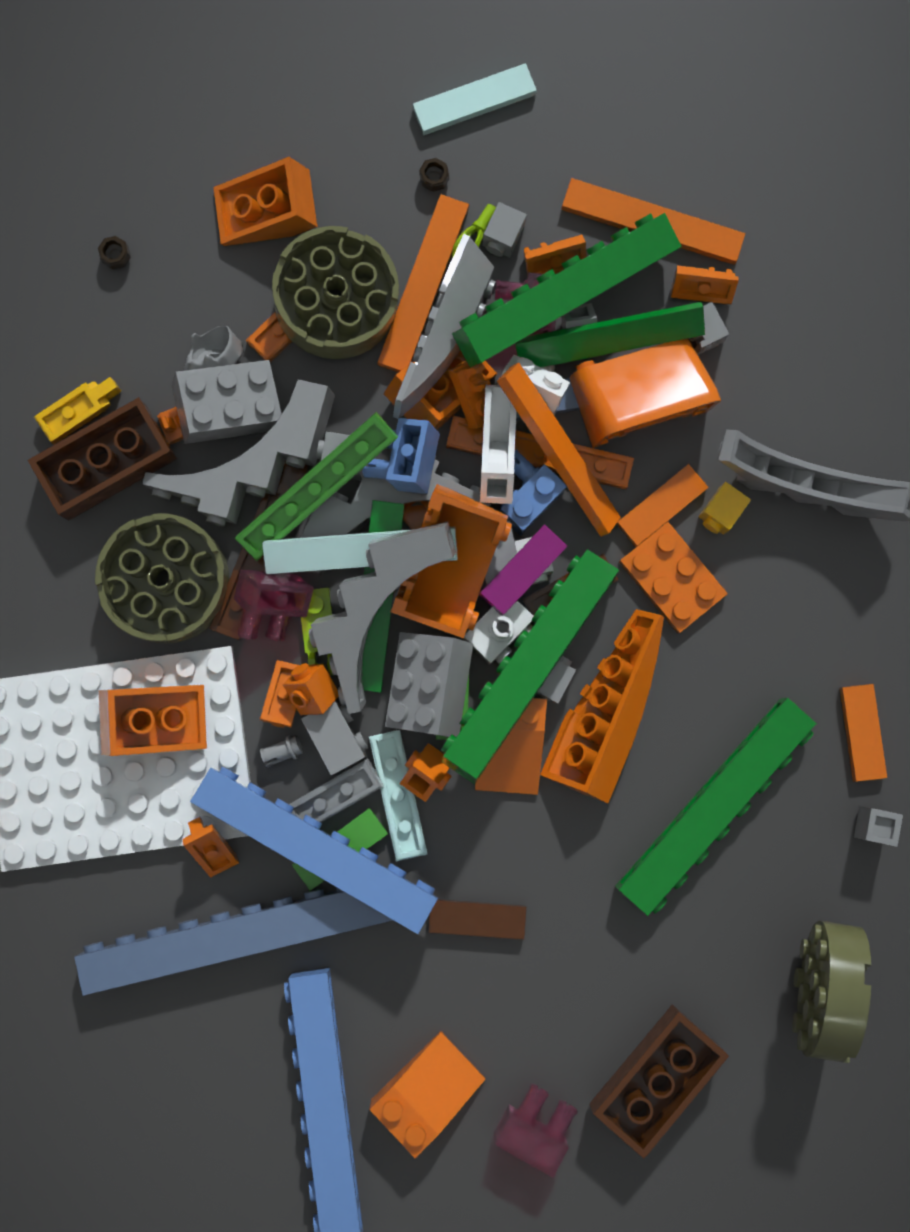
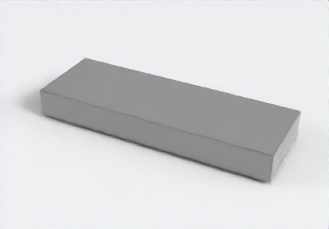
[290,759,384,822]

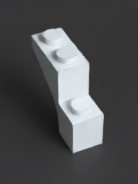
[480,385,517,504]

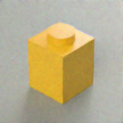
[698,482,751,535]

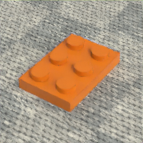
[619,522,728,634]

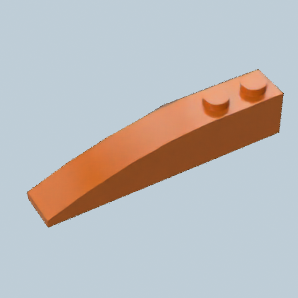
[540,609,664,804]

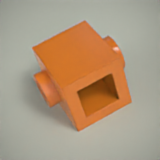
[283,663,339,715]
[399,743,452,802]

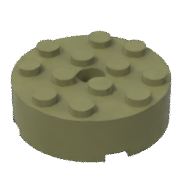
[272,226,399,359]
[95,513,230,644]
[792,921,871,1064]

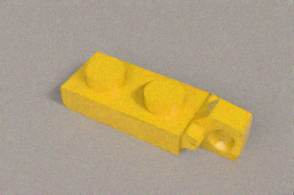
[34,377,121,444]

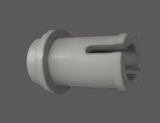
[260,735,303,768]

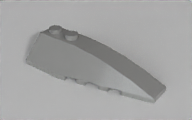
[393,234,496,419]

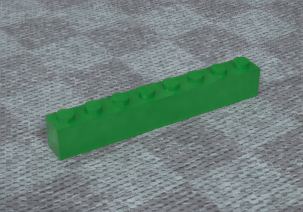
[452,213,682,368]
[441,549,619,785]
[615,698,817,916]

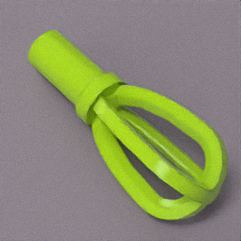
[452,204,496,257]

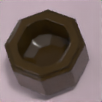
[419,158,449,192]
[98,236,131,269]

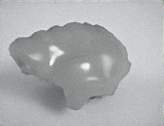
[184,326,244,371]

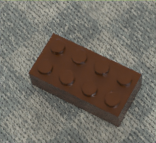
[27,397,177,521]
[589,1004,729,1159]

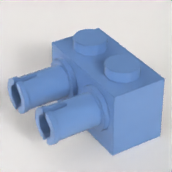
[362,418,440,494]
[500,449,567,536]

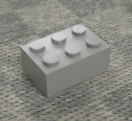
[171,360,282,444]
[385,632,473,737]

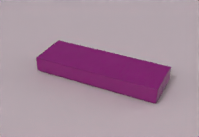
[479,524,567,616]

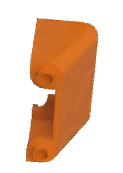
[569,338,721,448]
[391,484,512,638]

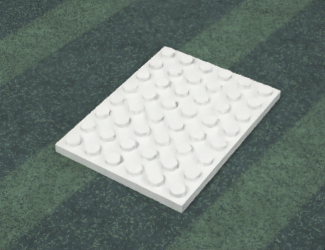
[0,646,251,872]

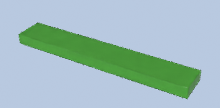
[235,412,398,561]

